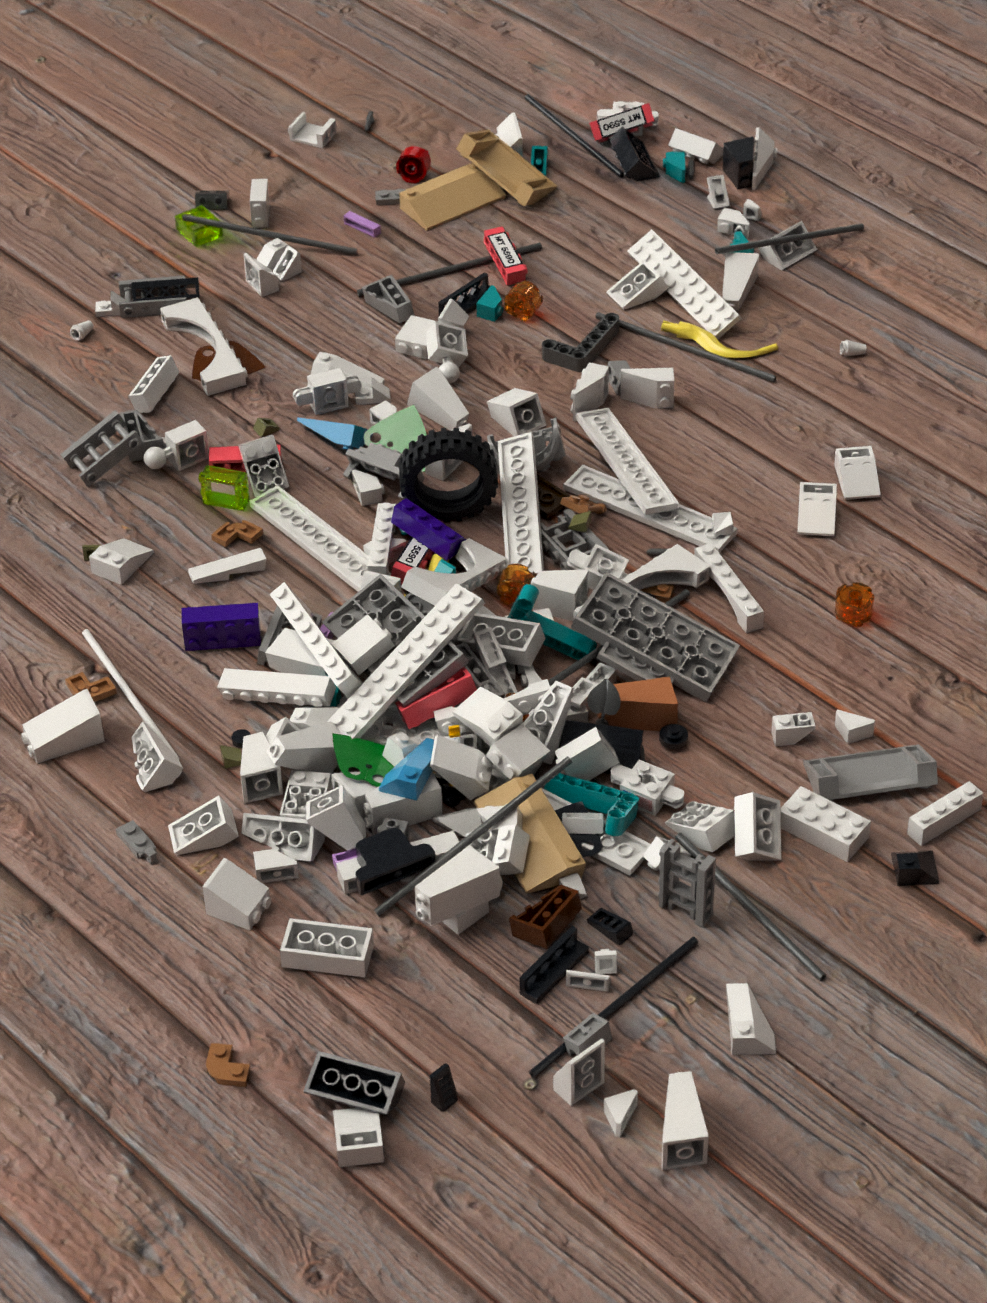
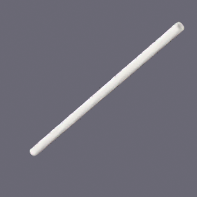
[82,629,179,760]

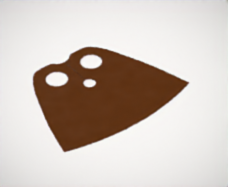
[192,341,266,381]

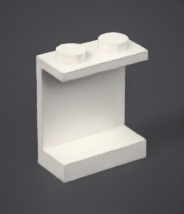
[288,112,337,148]

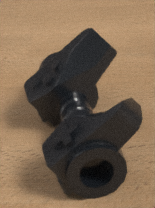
[433,770,466,807]

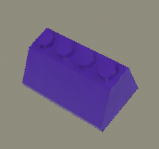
[391,498,467,561]

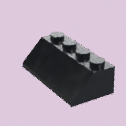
[609,126,660,181]
[303,1051,405,1116]

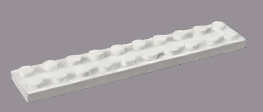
[627,229,742,339]
[576,408,679,515]
[498,432,544,585]
[563,465,738,553]
[249,485,391,592]
[327,583,485,739]
[478,763,651,876]

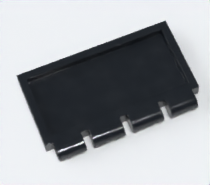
[561,719,644,774]

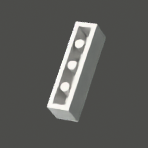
[128,355,179,413]
[907,781,983,846]

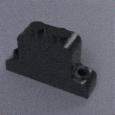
[356,828,436,896]

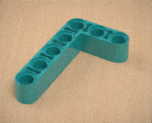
[507,584,597,660]
[544,773,639,836]

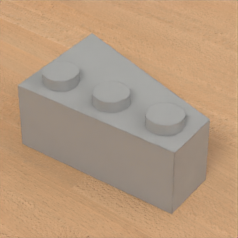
[362,275,415,323]
[120,410,164,461]

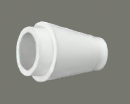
[70,320,94,340]
[840,339,866,357]

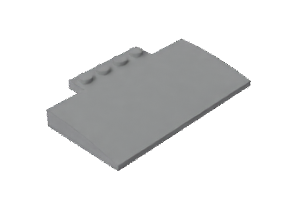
[571,572,740,702]
[322,574,469,707]

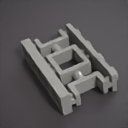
[540,509,609,570]
[658,839,716,928]

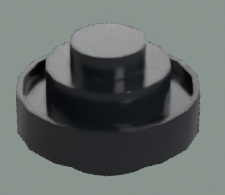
[659,724,688,749]

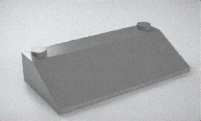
[803,744,938,802]

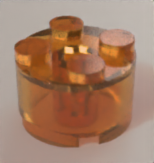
[504,281,543,322]
[496,564,537,605]
[835,582,874,627]

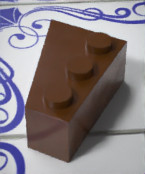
[509,885,582,949]

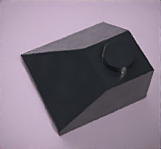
[891,850,939,886]

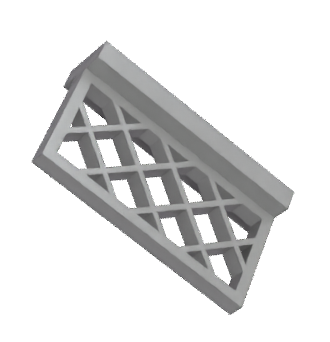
[257,605,322,665]

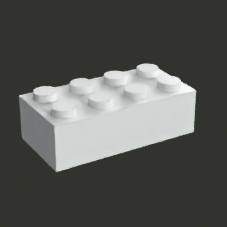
[456,613,545,667]
[780,786,871,862]
[280,918,374,977]

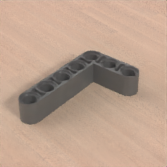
[542,313,619,372]

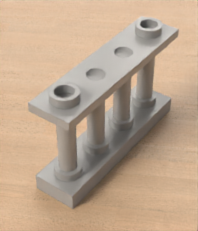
[119,276,187,318]
[60,410,143,487]

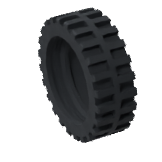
[399,428,498,522]

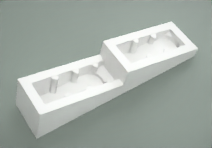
[188,548,266,584]
[473,627,517,698]
[570,663,617,709]

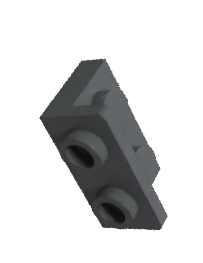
[195,191,229,209]

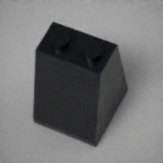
[723,136,754,190]

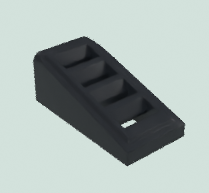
[587,908,633,945]
[430,1063,458,1112]

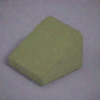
[253,418,280,437]
[569,511,591,532]
[82,545,101,561]
[220,745,242,768]

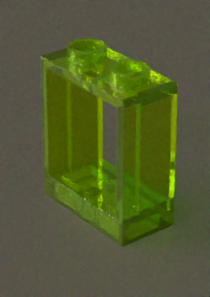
[175,205,223,247]
[199,465,250,511]

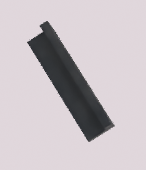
[438,272,490,316]
[131,277,200,301]
[519,926,589,1005]

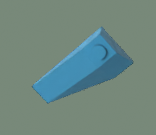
[297,417,374,450]
[379,738,434,801]

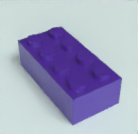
[182,603,261,651]

